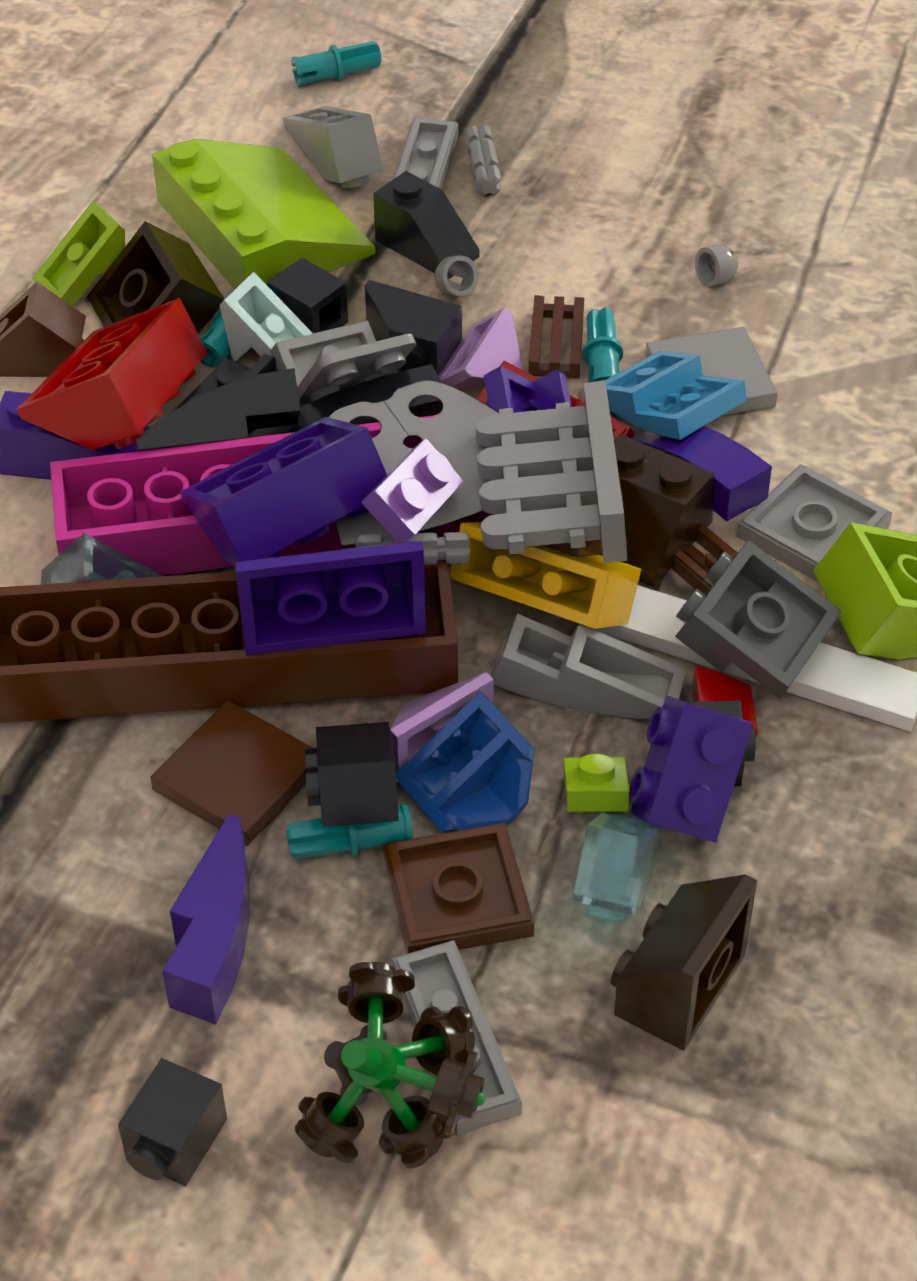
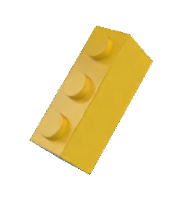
[450,522,641,629]

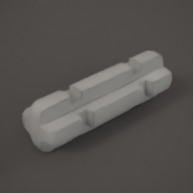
[466,124,501,196]
[355,532,470,565]

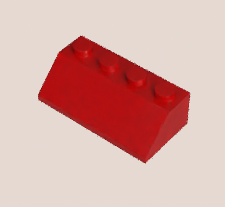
[16,298,207,450]

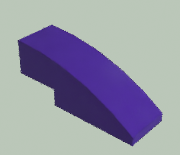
[632,426,772,522]
[162,814,250,1025]

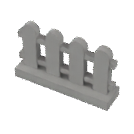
[475,381,627,563]

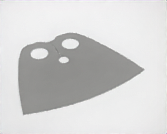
[329,381,499,546]

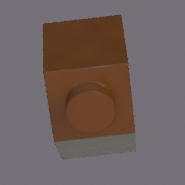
[0,282,86,377]

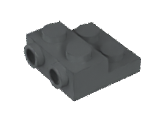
[675,540,842,698]

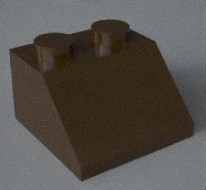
[87,221,225,334]
[599,434,715,588]
[610,874,757,1051]

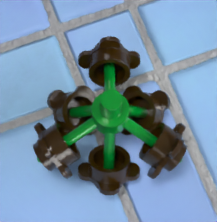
[294,962,485,1168]

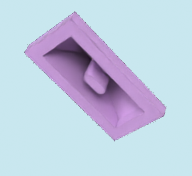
[439,306,523,391]
[390,672,494,773]

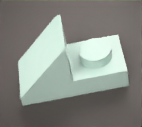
[220,272,313,369]

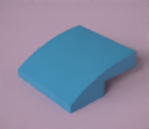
[605,351,747,440]

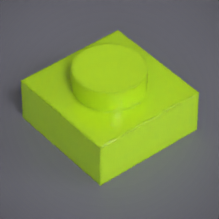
[564,754,629,812]

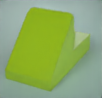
[32,201,125,307]

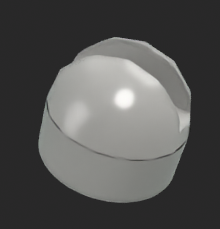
[695,245,739,287]
[434,256,478,296]

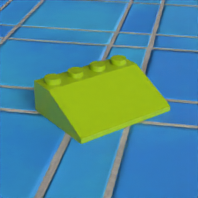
[152,138,375,289]

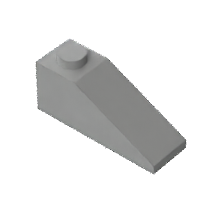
[282,106,384,188]

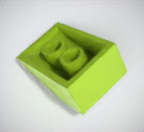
[813,522,917,660]

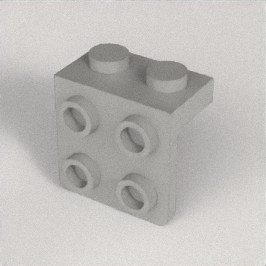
[270,320,416,406]

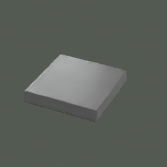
[646,327,778,416]
[736,464,892,582]

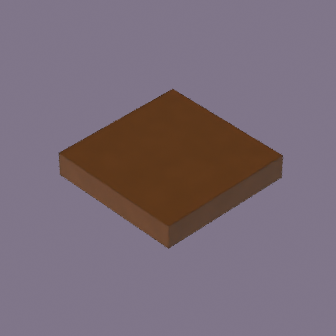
[150,700,313,846]
[383,822,534,954]

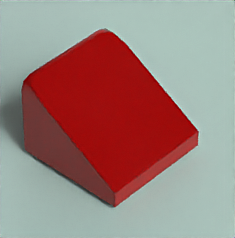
[692,666,758,736]

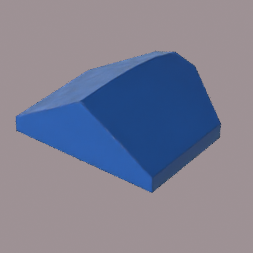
[396,691,535,833]

